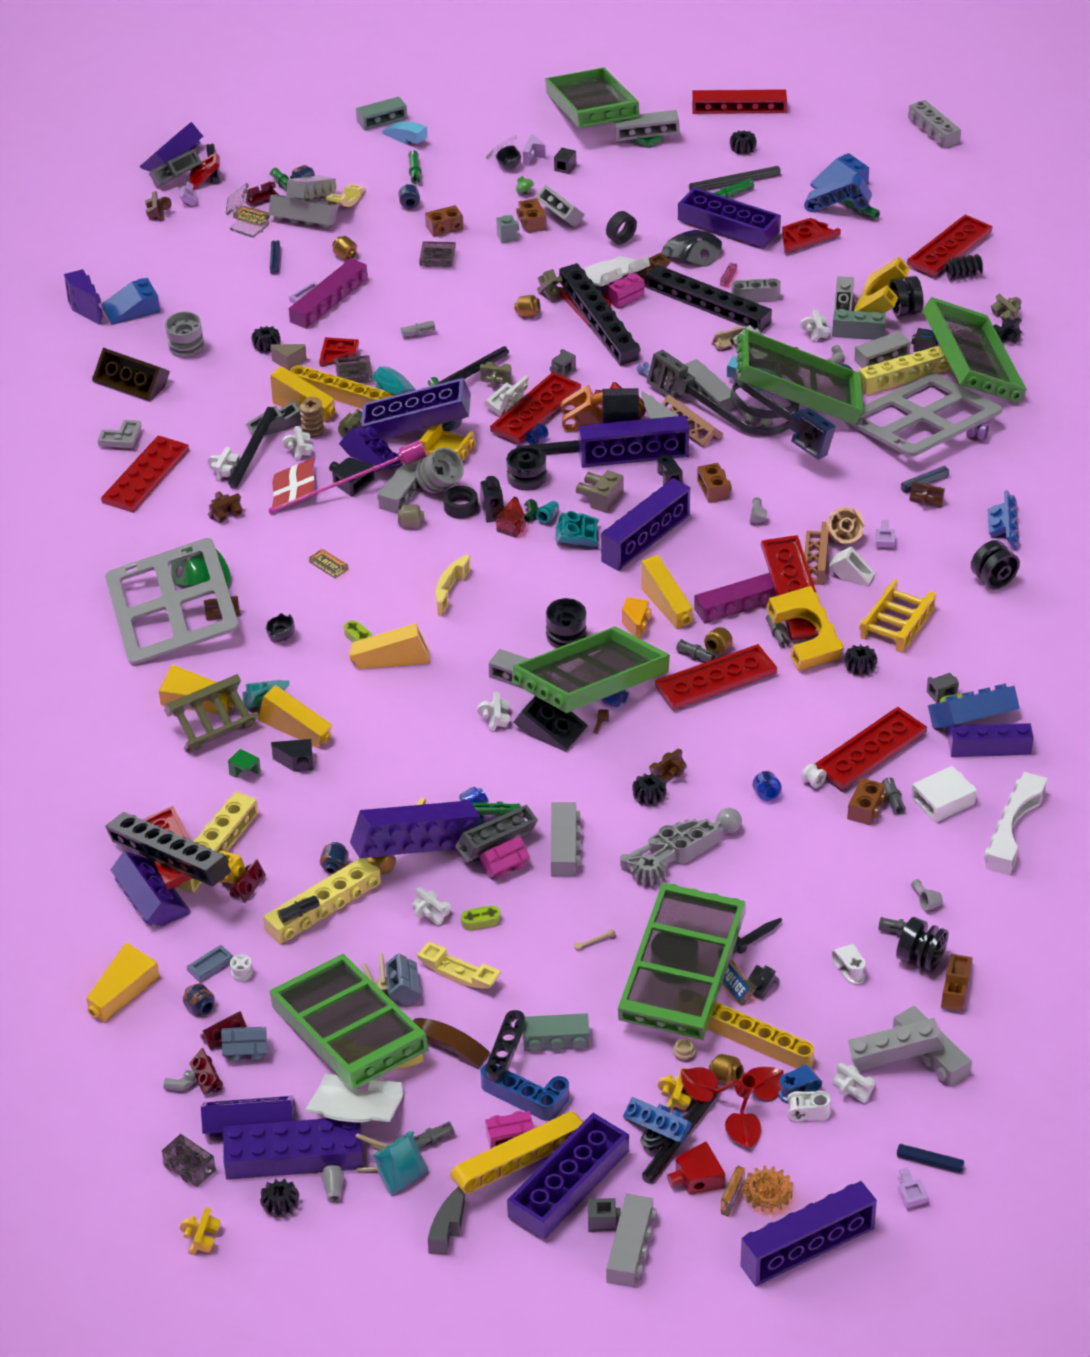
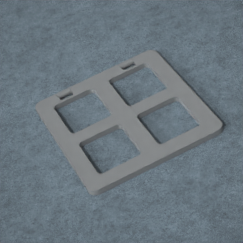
[845,373,1002,457]
[105,538,239,665]

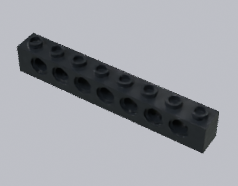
[559,263,641,366]
[646,265,772,332]
[105,812,231,887]

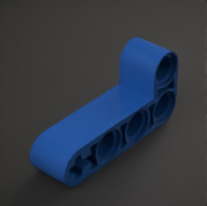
[804,175,872,212]
[480,1064,569,1121]

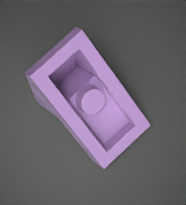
[523,134,546,166]

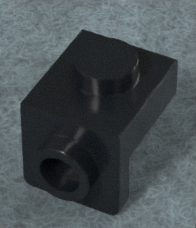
[746,964,780,999]

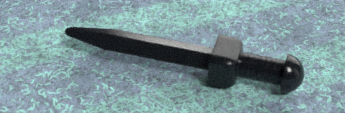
[718,918,782,959]

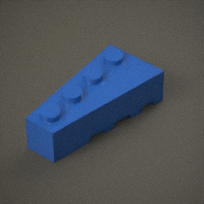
[928,683,1020,728]

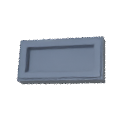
[187,945,234,983]

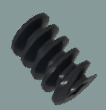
[945,254,983,280]

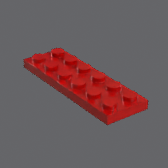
[907,214,993,277]
[490,372,581,444]
[101,435,189,513]
[760,535,820,640]
[655,644,777,710]
[815,706,927,790]
[143,806,194,890]

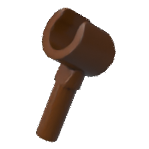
[593,709,609,734]

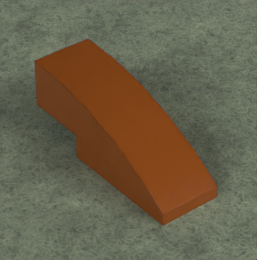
[941,954,973,1011]

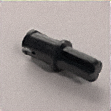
[277,895,320,923]

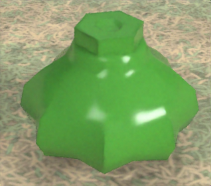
[516,176,534,194]

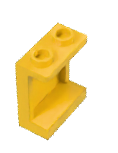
[420,424,476,461]

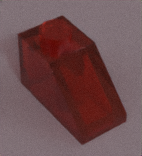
[496,496,526,538]

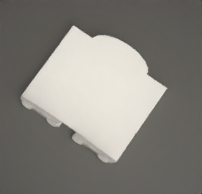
[584,256,650,286]
[305,1074,403,1122]

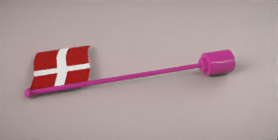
[269,440,426,514]

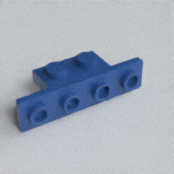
[988,490,1020,550]
[623,1097,692,1143]

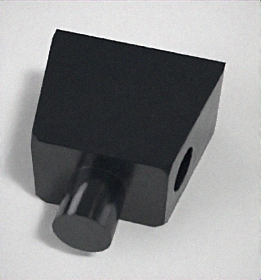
[329,457,375,497]
[480,476,505,523]

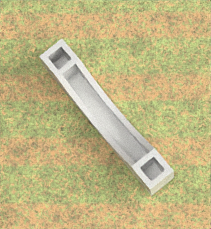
[984,772,1048,875]

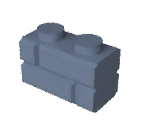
[385,953,421,1006]
[221,1026,267,1060]

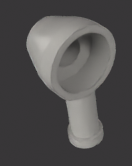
[749,497,767,523]
[911,879,943,911]

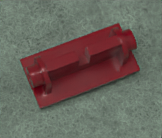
[243,181,279,206]
[229,859,266,903]
[200,1011,247,1050]
[189,1048,223,1095]

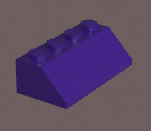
[139,122,204,172]
[946,723,1034,757]
[110,851,191,926]
[201,1095,294,1137]

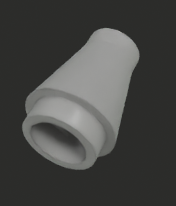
[321,1165,344,1202]

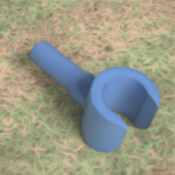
[636,362,649,377]

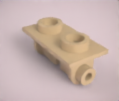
[711,326,746,350]

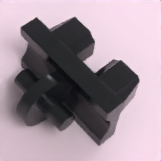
[993,317,1022,343]

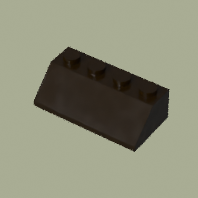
[92,347,170,401]

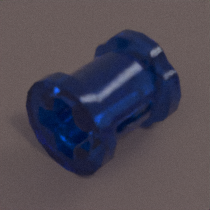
[525,423,549,445]

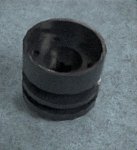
[546,598,587,648]
[896,917,949,972]

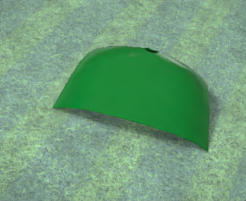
[171,548,230,588]

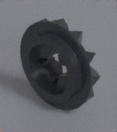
[640,1129,673,1151]

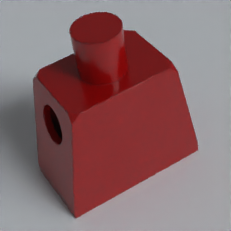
[667,1141,725,1195]

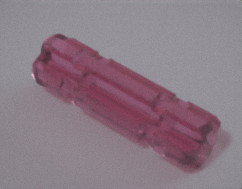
[720,262,738,287]

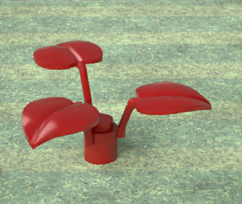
[681,1067,784,1148]

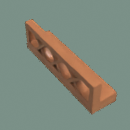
[662,394,724,447]
[804,522,829,585]

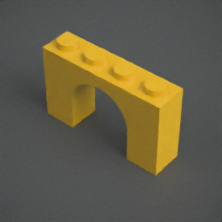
[854,257,910,313]
[766,586,844,671]

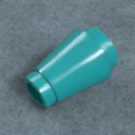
[536,501,559,524]

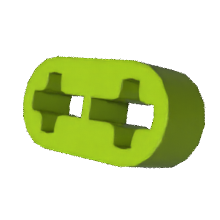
[344,620,372,642]
[461,905,501,931]

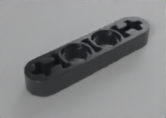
[486,1010,525,1082]

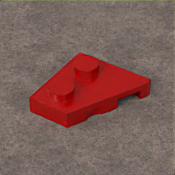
[190,153,220,190]
[319,337,359,366]

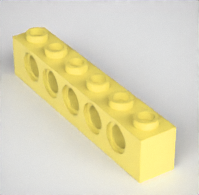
[859,346,952,396]
[177,791,258,894]
[263,858,381,944]

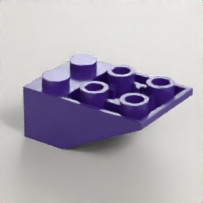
[64,269,103,325]
[339,426,403,469]

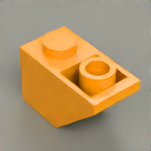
[622,597,652,639]

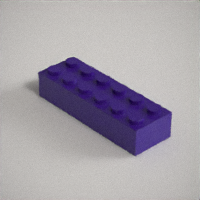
[678,187,781,248]
[361,378,471,439]
[578,415,689,468]
[601,478,690,571]
[350,800,480,858]
[507,1113,629,1240]
[223,1118,363,1180]
[740,1181,877,1287]

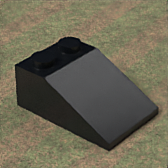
[602,388,639,423]
[513,696,588,752]

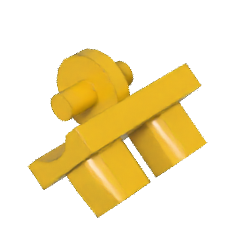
[657,1067,691,1112]
[180,1207,221,1255]

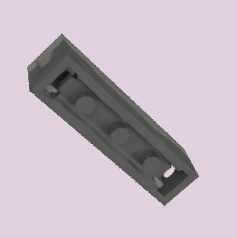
[455,804,538,862]

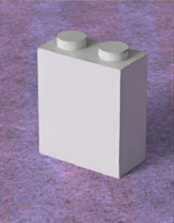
[911,766,977,823]

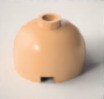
[826,506,865,544]

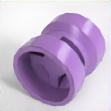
[966,423,989,441]

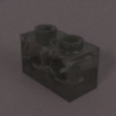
[162,1134,216,1187]

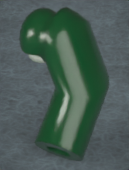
[523,499,538,523]

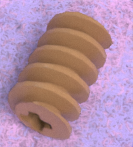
[300,397,324,436]

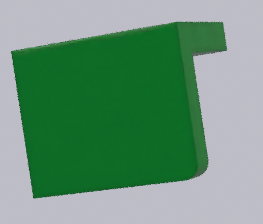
[228,749,261,778]

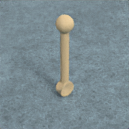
[574,929,615,951]

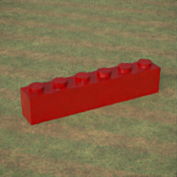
[692,89,787,114]

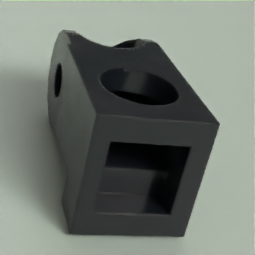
[657,455,683,485]

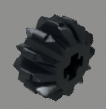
[729,130,757,154]
[251,325,281,353]
[844,644,878,676]
[632,772,667,806]
[260,1178,299,1218]

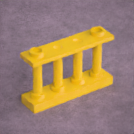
[859,579,936,653]

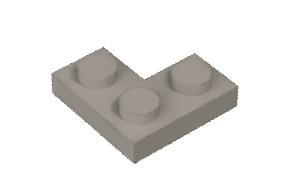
[98,420,142,449]

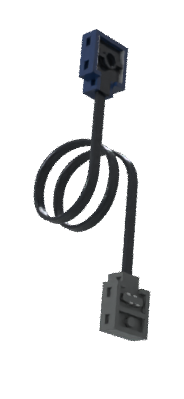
[646,349,836,460]

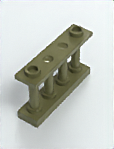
[164,674,259,752]

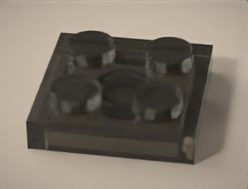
[419,241,456,268]
[335,355,373,383]

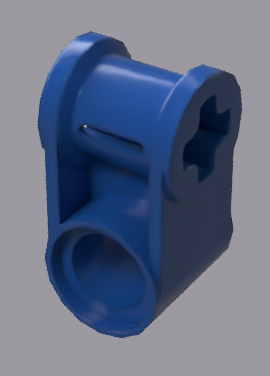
[779,1065,822,1103]

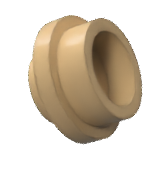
[673,1039,695,1060]

